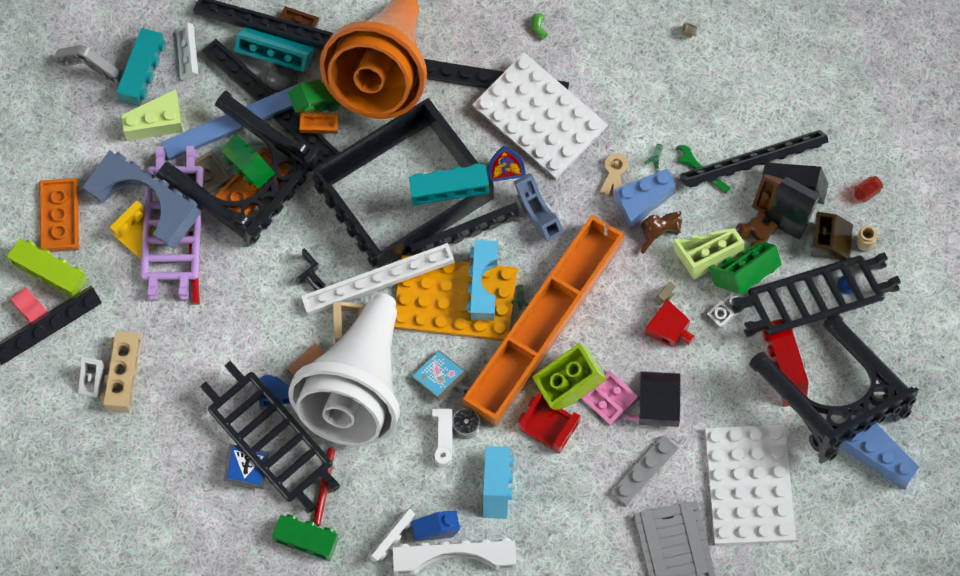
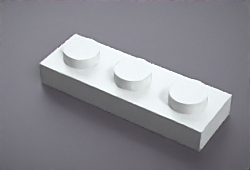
[176,22,198,81]
[367,509,415,562]

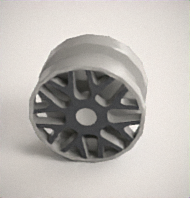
[452,408,480,439]

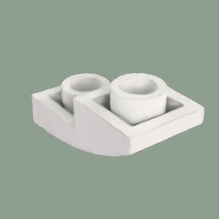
[707,292,744,328]

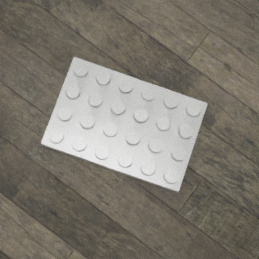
[472,52,608,180]
[705,425,796,545]

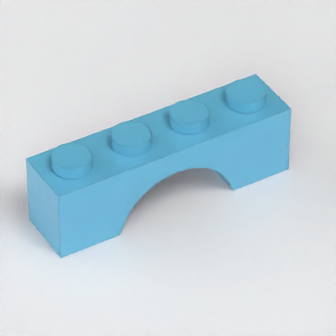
[467,240,498,321]

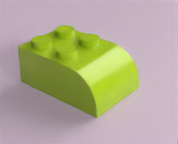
[532,342,607,410]

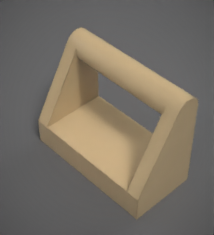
[333,301,365,342]

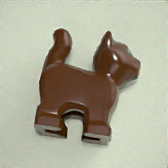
[736,210,778,247]

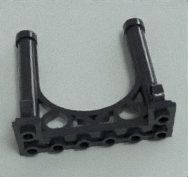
[156,90,320,247]
[749,314,919,464]

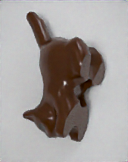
[641,211,682,254]

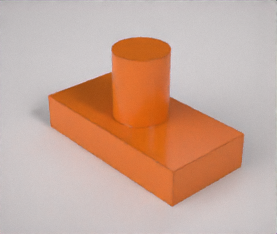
[299,113,339,135]

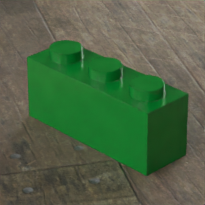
[272,514,339,561]

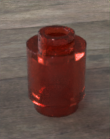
[854,176,883,203]

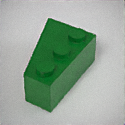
[287,79,341,114]
[220,134,275,189]
[709,241,782,295]

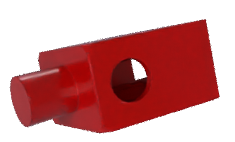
[645,300,695,347]

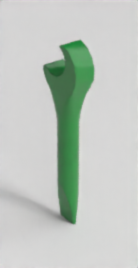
[676,145,731,194]

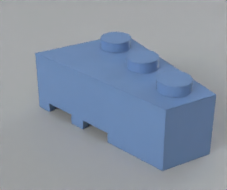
[614,168,676,230]

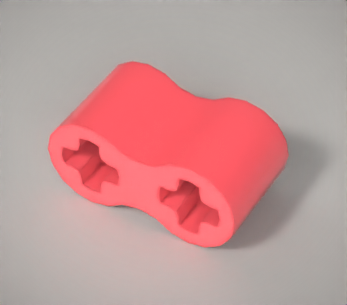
[10,287,47,323]

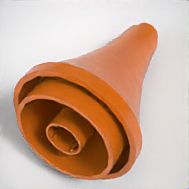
[320,0,427,119]

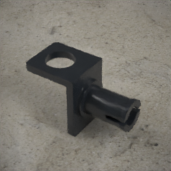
[297,248,326,291]

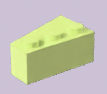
[122,89,183,141]
[674,228,744,279]

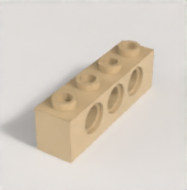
[101,331,142,413]

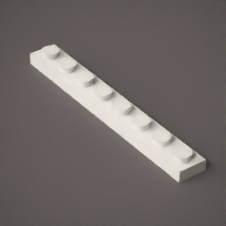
[301,243,455,316]

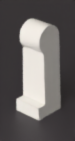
[432,409,453,467]

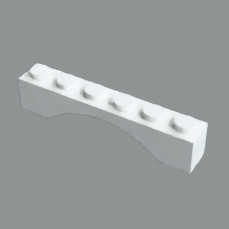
[393,538,516,576]

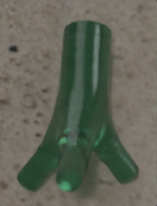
[644,144,663,173]
[511,284,529,310]

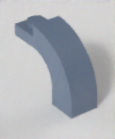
[513,173,564,242]

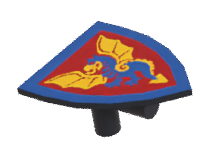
[487,145,526,182]

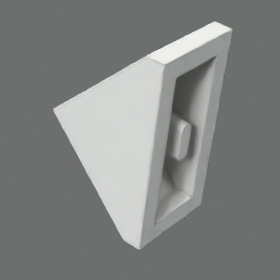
[78,357,106,397]

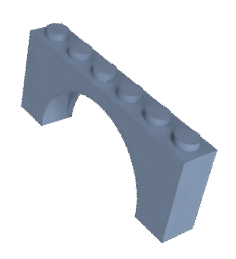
[82,150,201,250]

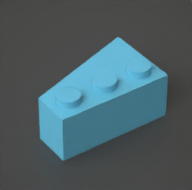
[483,446,514,519]

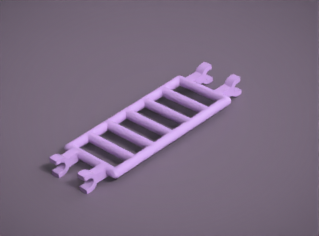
[140,146,204,301]

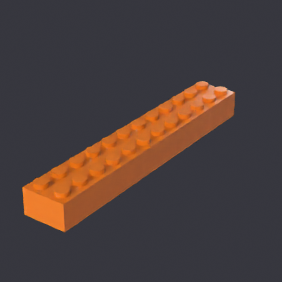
[463,215,624,427]

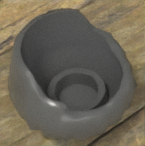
[265,63,298,92]

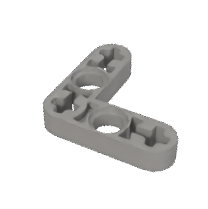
[54,45,121,83]

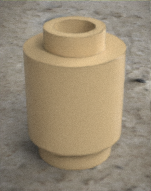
[856,226,878,251]

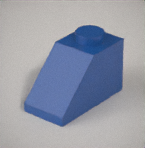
[259,375,291,407]
[411,510,460,541]

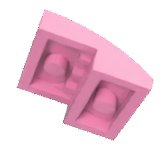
[582,370,639,425]

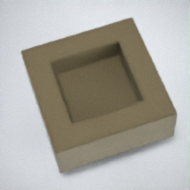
[654,282,676,305]

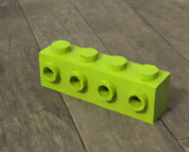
[7,238,87,298]

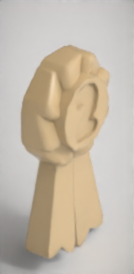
[600,153,628,196]

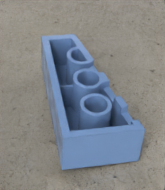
[839,415,919,489]

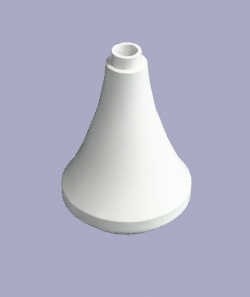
[288,293,400,446]

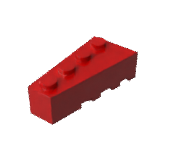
[762,319,809,407]

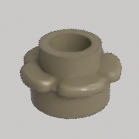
[680,22,698,38]

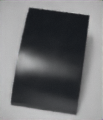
[766,177,820,240]
[639,371,681,427]

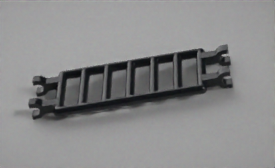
[732,252,901,338]
[200,360,341,513]

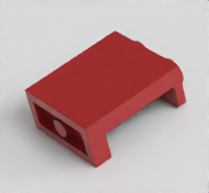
[518,392,581,454]

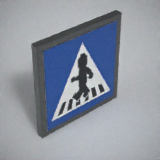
[223,444,269,489]

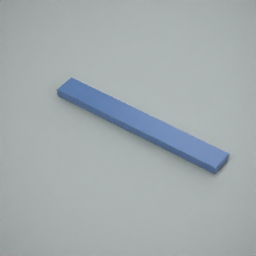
[162,82,302,160]

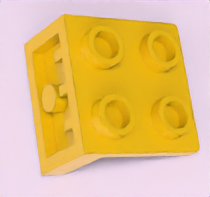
[110,200,157,259]

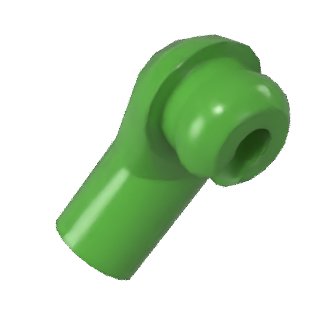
[530,13,548,40]

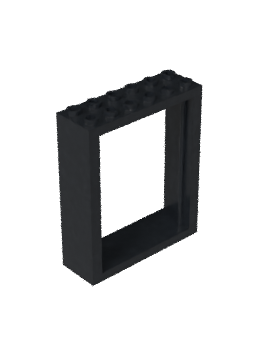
[313,98,494,268]

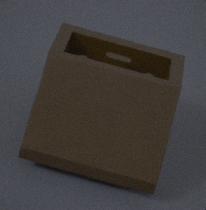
[811,212,853,260]

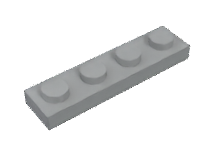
[611,435,678,506]

